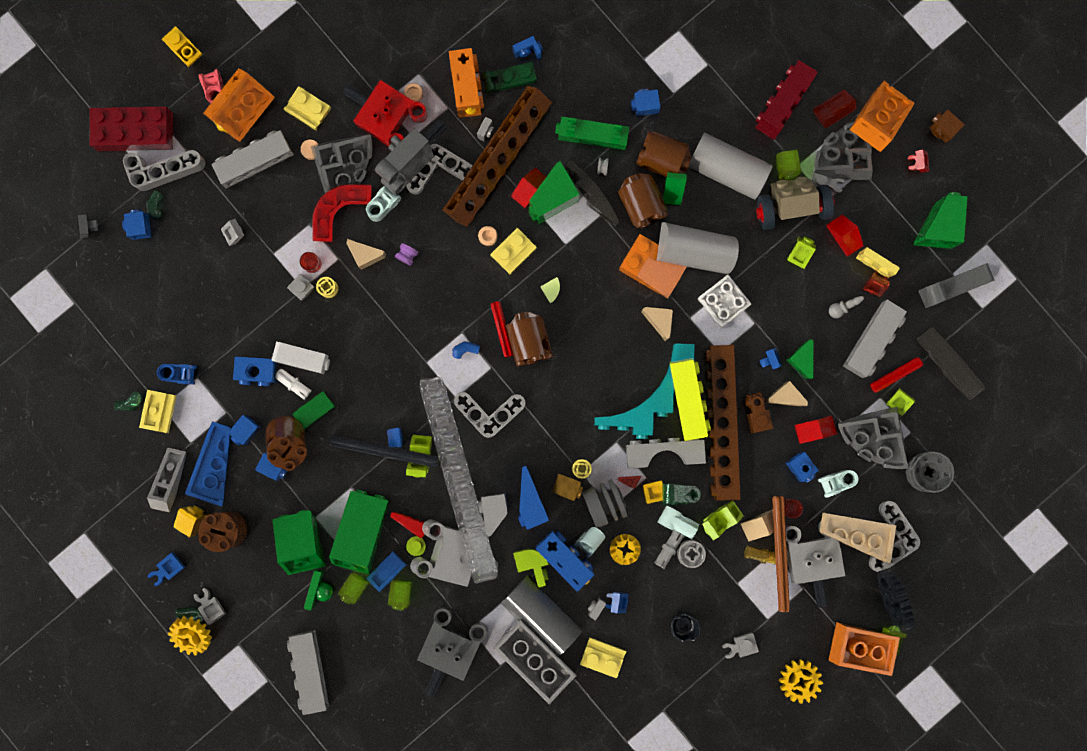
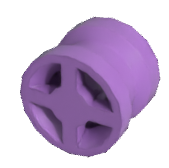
[395,243,419,266]

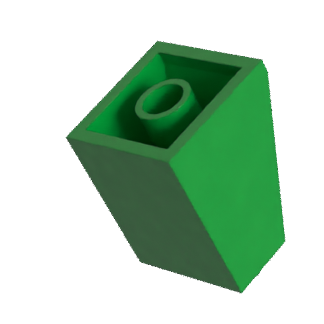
[528,161,580,224]
[914,192,967,249]
[272,510,326,575]

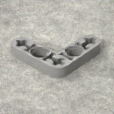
[406,144,472,194]
[454,392,525,438]
[869,501,920,572]

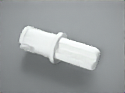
[275,369,312,400]

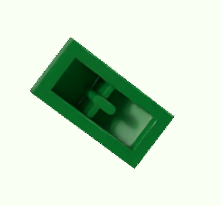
[787,340,813,379]

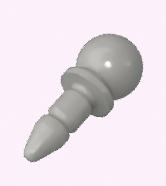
[829,296,864,318]

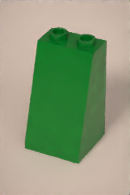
[329,490,389,575]

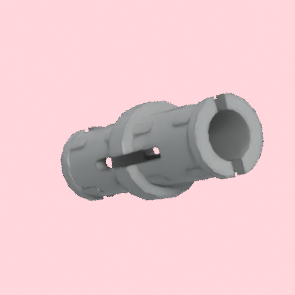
[654,530,684,569]

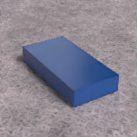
[366,551,407,592]

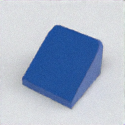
[387,428,404,448]

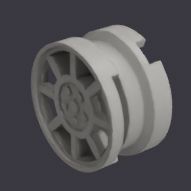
[677,540,706,568]

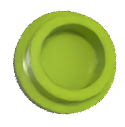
[406,536,426,556]

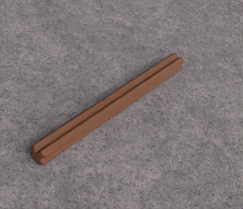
[772,496,790,612]

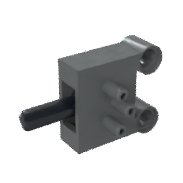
[375,120,447,195]
[417,606,488,697]

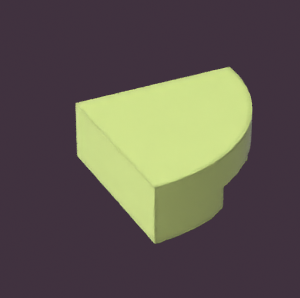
[541,277,560,304]

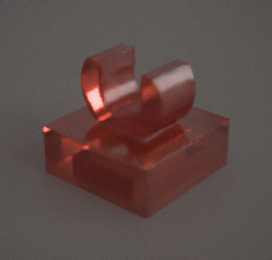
[863,271,890,297]

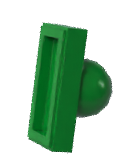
[304,569,333,611]

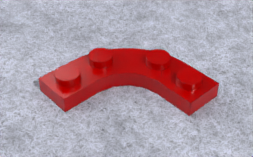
[312,184,371,242]

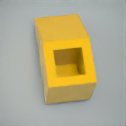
[162,26,202,67]
[174,505,206,537]

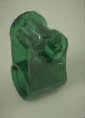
[662,484,700,505]

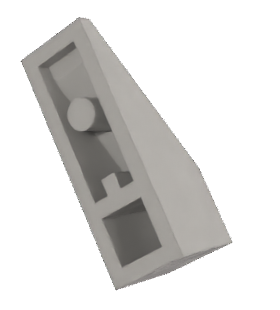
[147,448,187,512]

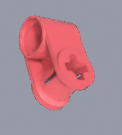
[199,69,223,104]

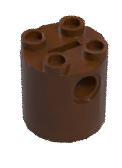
[636,131,692,177]
[618,173,668,229]
[506,312,553,367]
[266,416,307,471]
[198,511,247,552]

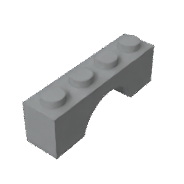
[626,438,706,468]

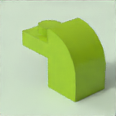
[406,435,432,477]
[702,500,744,540]
[513,548,549,587]

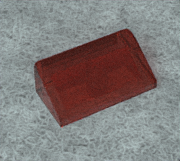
[813,90,856,128]

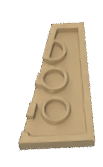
[820,513,896,564]

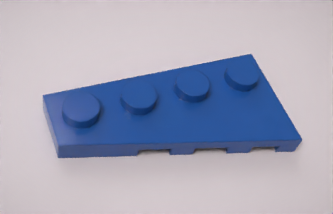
[185,421,231,506]

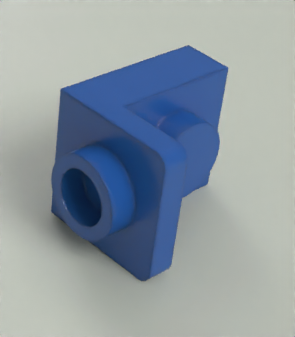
[513,36,543,59]

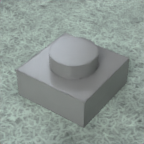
[477,117,494,142]
[221,219,244,246]
[287,274,315,301]
[588,598,606,620]

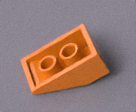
[619,234,687,299]
[829,622,900,676]

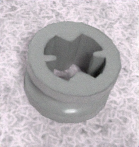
[597,158,608,176]

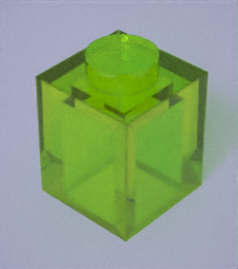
[775,150,801,181]
[338,572,369,605]
[388,580,412,610]

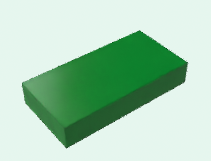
[662,172,687,206]
[292,391,335,430]

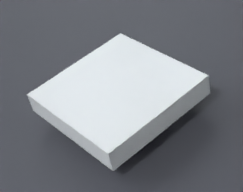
[697,275,751,328]

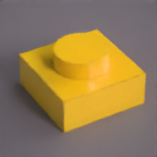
[643,481,666,504]

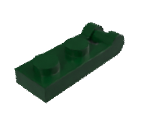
[481,62,537,93]

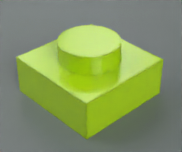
[887,388,915,416]

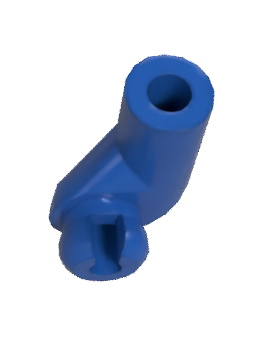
[452,341,480,359]

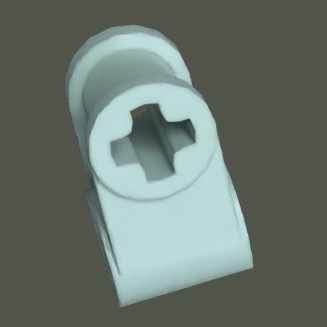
[366,186,401,222]
[818,470,858,497]
[574,527,605,558]

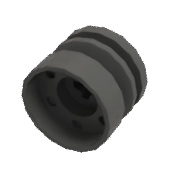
[906,452,955,493]
[582,479,627,529]

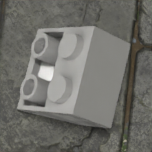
[478,493,508,537]

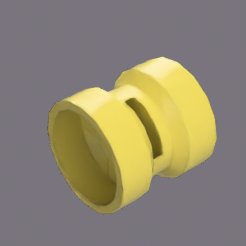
[316,277,338,298]
[572,459,592,479]

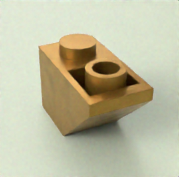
[552,474,583,501]

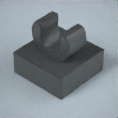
[78,215,98,238]

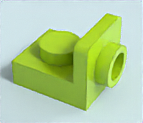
[787,236,816,269]

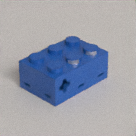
[536,530,594,592]

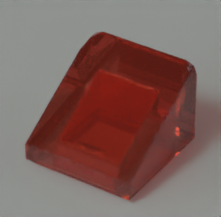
[617,475,641,489]

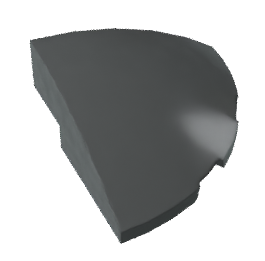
[814,122,873,180]
[311,134,372,193]
[838,407,909,469]

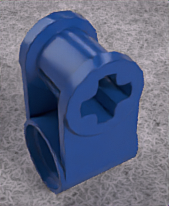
[157,364,197,385]

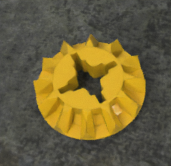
[610,534,640,565]

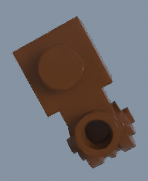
[745,392,773,433]

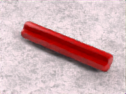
[491,301,513,357]
[870,357,923,393]

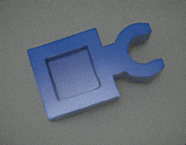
[148,552,185,586]

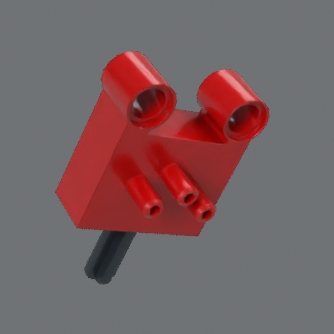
[343,80,427,146]

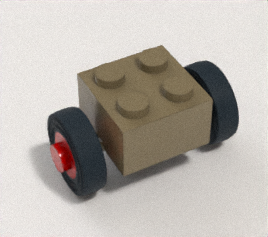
[756,177,835,230]

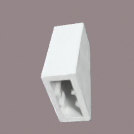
[272,342,330,374]

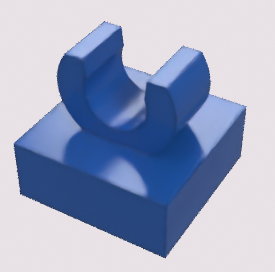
[760,348,783,369]
[605,592,629,614]

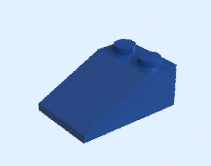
[518,466,549,530]

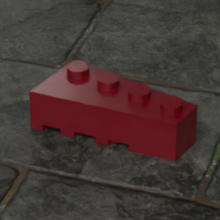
[755,60,818,140]

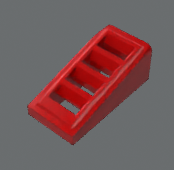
[390,511,425,538]

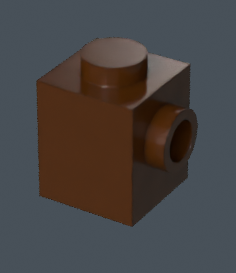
[929,110,965,143]

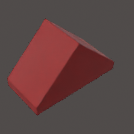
[511,168,546,209]
[826,214,864,256]
[795,416,837,444]

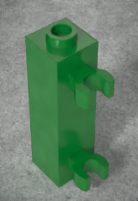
[555,117,629,150]

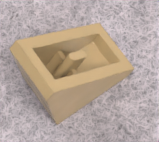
[347,239,386,270]
[641,307,673,341]
[765,381,808,406]
[741,509,774,541]

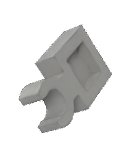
[810,169,844,194]
[194,588,226,625]
[722,632,759,658]

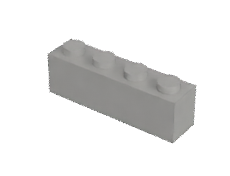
[211,131,294,188]
[843,300,907,378]
[287,630,329,715]

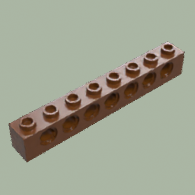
[442,86,552,227]
[705,345,740,500]

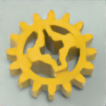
[168,616,212,655]
[779,659,823,704]

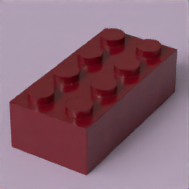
[90,106,173,151]

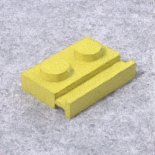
[284,86,331,131]
[490,228,537,274]
[856,247,900,278]
[139,390,177,433]
[580,637,626,678]

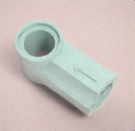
[658,505,699,539]

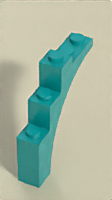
[594,344,695,439]

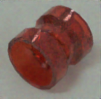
[299,252,322,273]
[784,499,803,519]

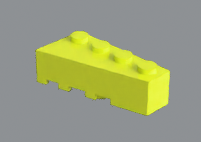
[670,358,711,441]

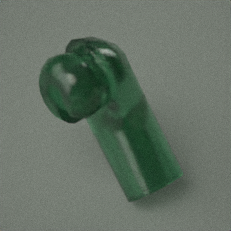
[146,190,163,219]
[114,392,142,411]
[175,607,204,623]

